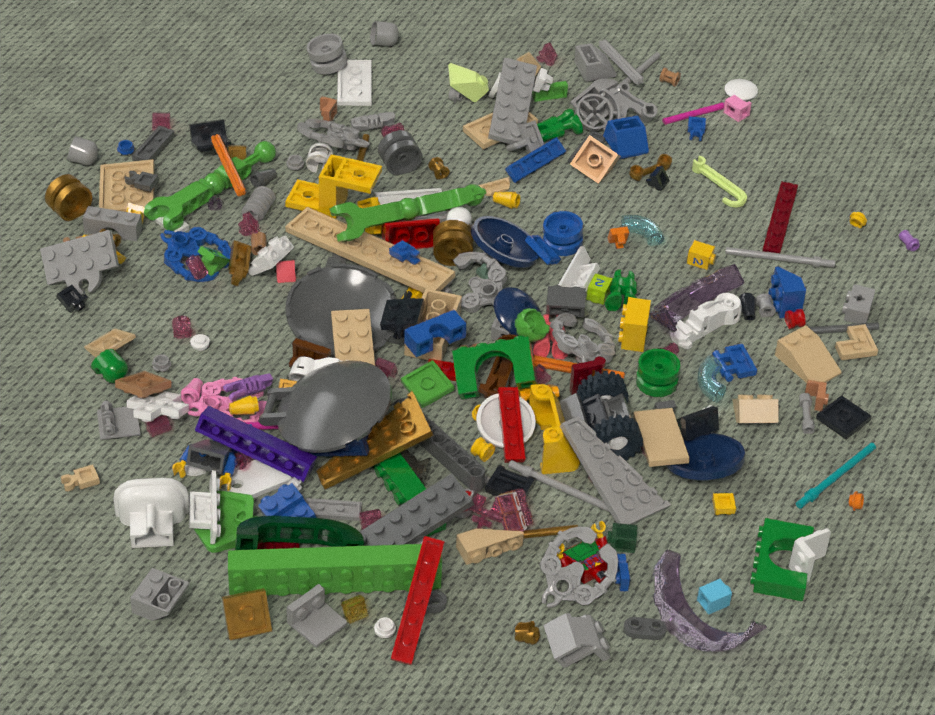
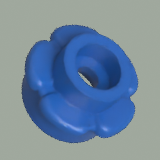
[117,140,134,155]

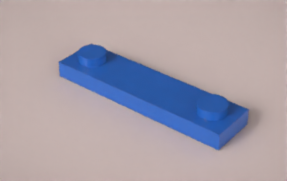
[505,137,566,183]

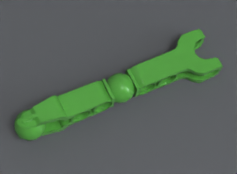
[329,184,486,243]

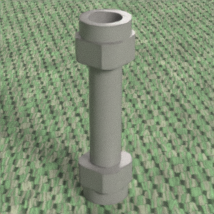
[799,393,815,434]

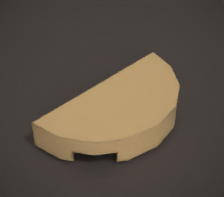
[478,177,510,197]

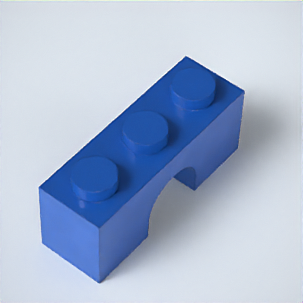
[404,310,466,357]

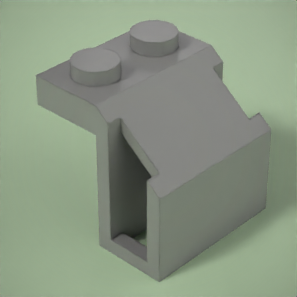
[543,613,611,668]

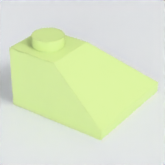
[448,63,489,102]

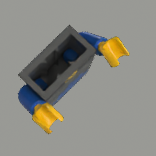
[172,439,237,491]

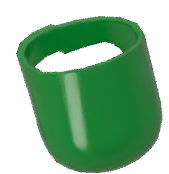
[91,349,128,383]

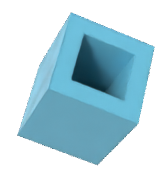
[697,579,732,614]

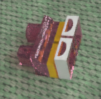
[495,488,533,531]

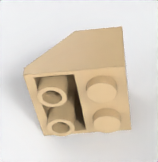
[732,395,778,423]

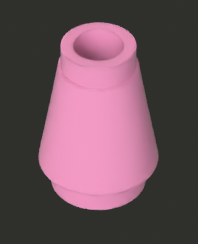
[181,378,203,405]

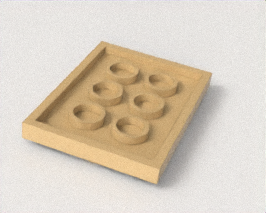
[99,160,155,212]

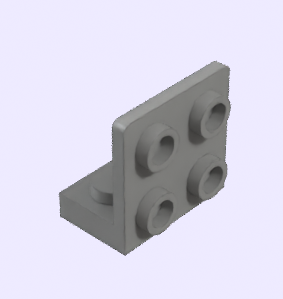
[287,584,347,647]

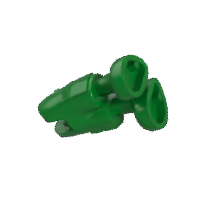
[537,109,583,142]
[605,269,637,311]

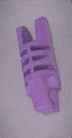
[223,373,273,401]

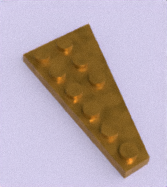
[316,391,434,489]

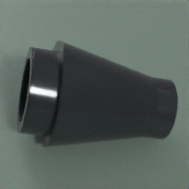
[739,293,756,320]

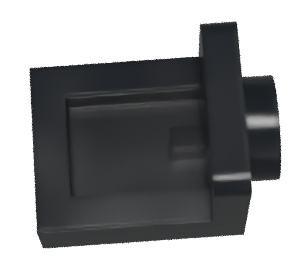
[56,285,88,313]

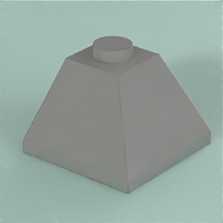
[570,82,615,126]

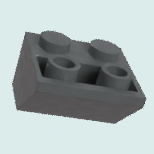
[546,285,586,317]

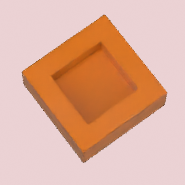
[607,226,629,249]

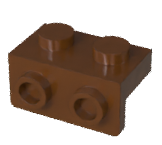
[289,338,331,368]

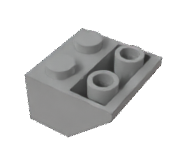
[574,43,617,82]
[130,568,190,621]

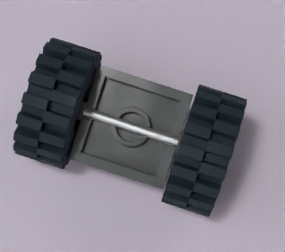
[577,371,643,461]

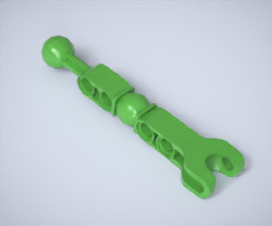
[144,141,276,231]

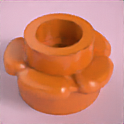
[849,491,864,511]

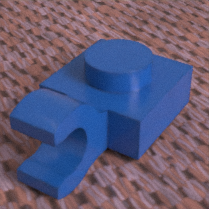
[389,240,421,265]

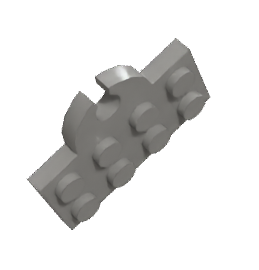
[40,230,119,295]

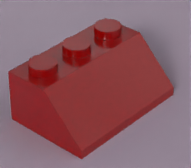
[382,218,440,249]

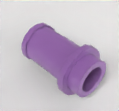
[899,230,920,251]

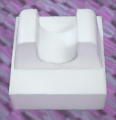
[533,68,553,93]

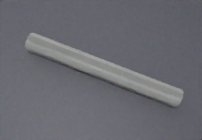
[599,39,644,85]

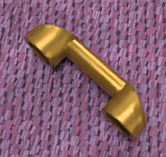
[629,154,672,181]

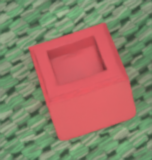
[276,260,296,283]

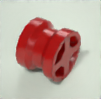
[785,309,806,329]

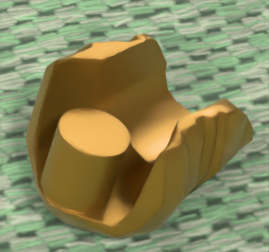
[515,621,540,645]

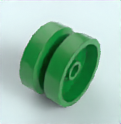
[636,349,681,397]

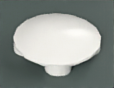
[725,79,758,101]

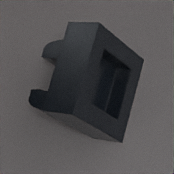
[646,166,669,191]

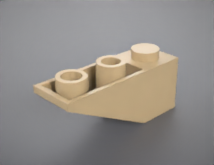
[456,529,524,565]

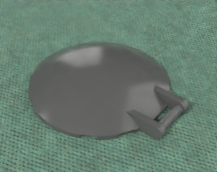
[285,263,405,357]
[258,360,392,453]

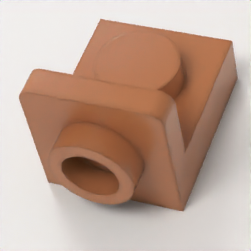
[320,97,337,121]

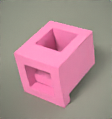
[724,95,752,122]

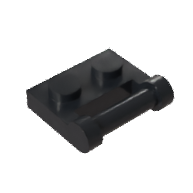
[485,465,536,505]

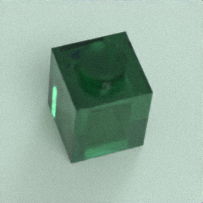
[607,523,638,553]

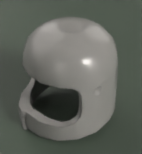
[370,21,399,46]
[67,136,98,165]

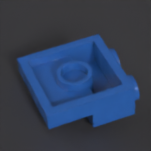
[258,483,317,518]

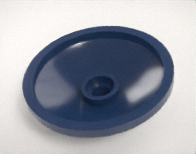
[494,287,541,336]

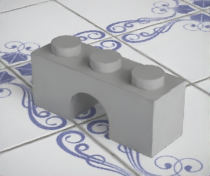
[83,206,142,241]

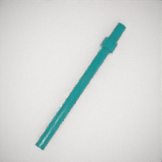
[796,442,876,509]

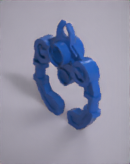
[160,227,231,282]

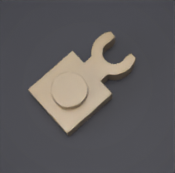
[61,465,100,491]

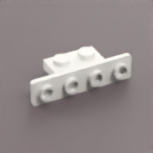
[558,246,600,291]
[189,470,221,544]

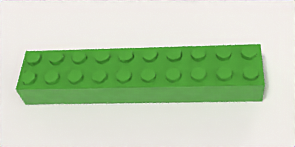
[228,544,442,596]

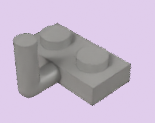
[506,120,544,154]

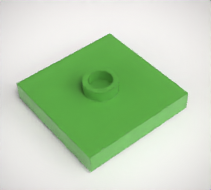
[401,360,455,408]

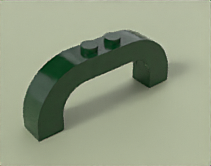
[235,516,364,550]

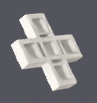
[127,391,189,422]

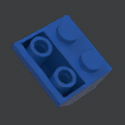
[603,116,649,159]
[768,267,806,318]

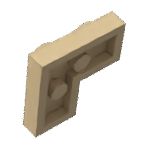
[835,324,878,360]

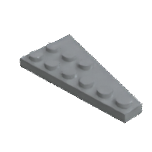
[560,416,671,530]

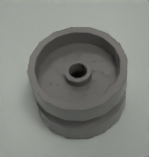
[378,130,422,176]

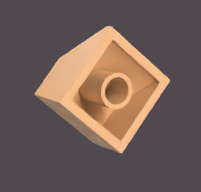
[570,135,621,184]

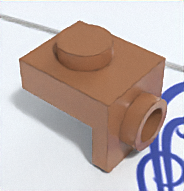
[805,380,829,411]

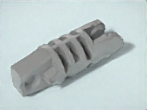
[351,112,395,131]

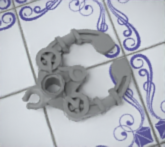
[297,119,370,150]
[441,252,507,313]
[550,313,615,363]
[539,527,618,608]

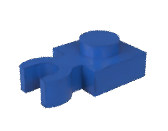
[688,116,706,141]
[615,554,630,591]

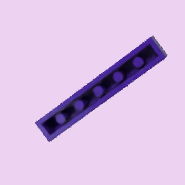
[195,406,317,482]

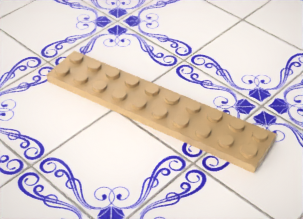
[285,207,455,293]

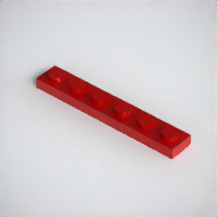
[390,536,445,665]

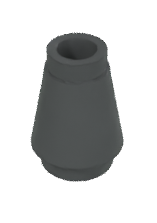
[250,168,277,187]

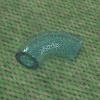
[621,215,664,246]
[697,355,726,403]

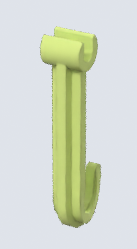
[692,156,747,208]

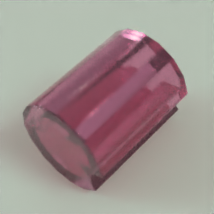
[185,255,208,280]
[145,415,171,437]

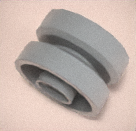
[306,33,348,74]

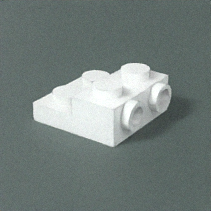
[248,235,294,276]

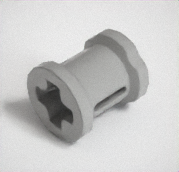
[756,293,776,317]

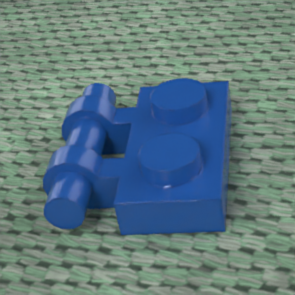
[712,344,757,382]

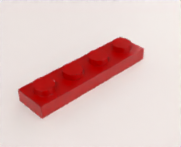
[498,387,525,463]

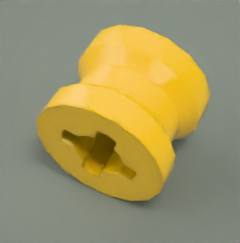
[470,437,495,462]

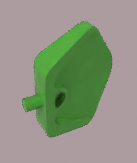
[194,490,258,553]

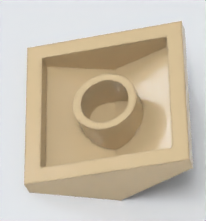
[84,329,136,358]

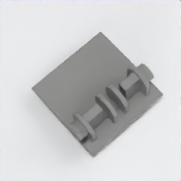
[97,401,140,440]

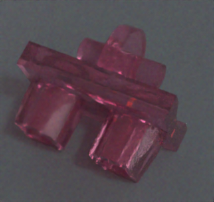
[467,494,504,529]

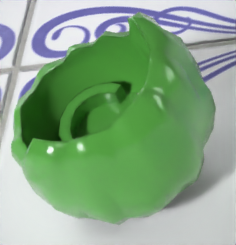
[515,308,550,343]

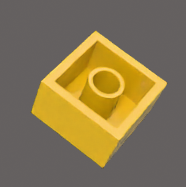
[618,297,651,352]

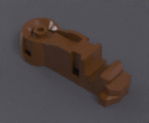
[479,334,516,399]

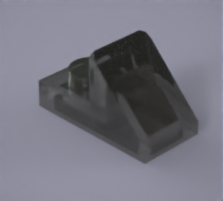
[400,449,431,485]

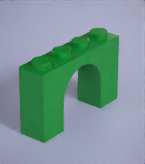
[452,335,537,400]
[750,518,814,602]

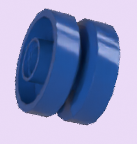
[543,211,583,256]

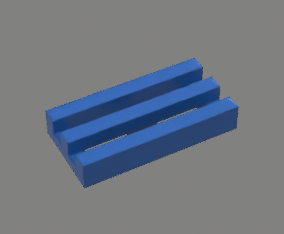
[525,235,561,265]

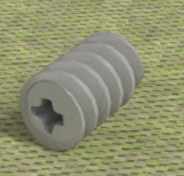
[242,186,276,223]

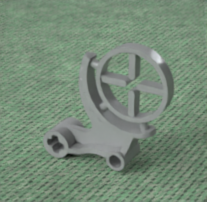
[575,82,658,131]

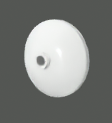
[476,394,536,448]

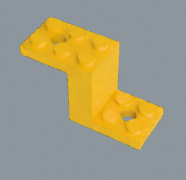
[285,154,382,219]

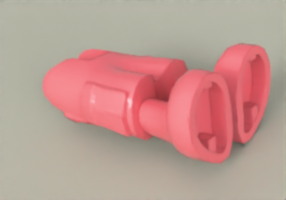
[533,314,568,359]

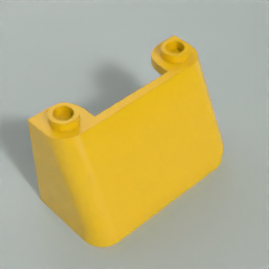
[529,384,580,474]

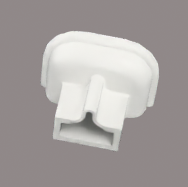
[113,478,189,548]

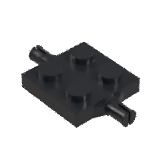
[380,291,425,339]

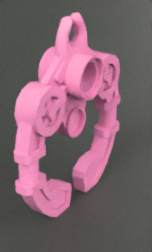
[188,377,267,422]

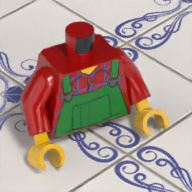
[556,521,608,584]

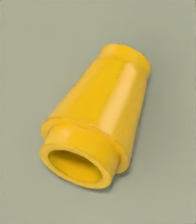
[493,192,521,209]
[229,395,259,415]

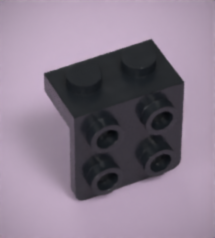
[189,119,232,152]
[676,406,719,441]

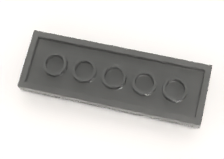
[360,473,474,546]

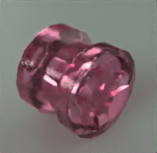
[172,315,192,339]

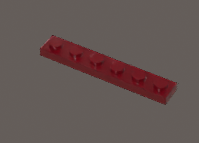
[762,181,798,254]

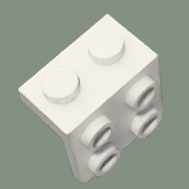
[789,528,831,582]

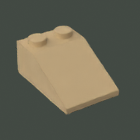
[775,325,842,383]

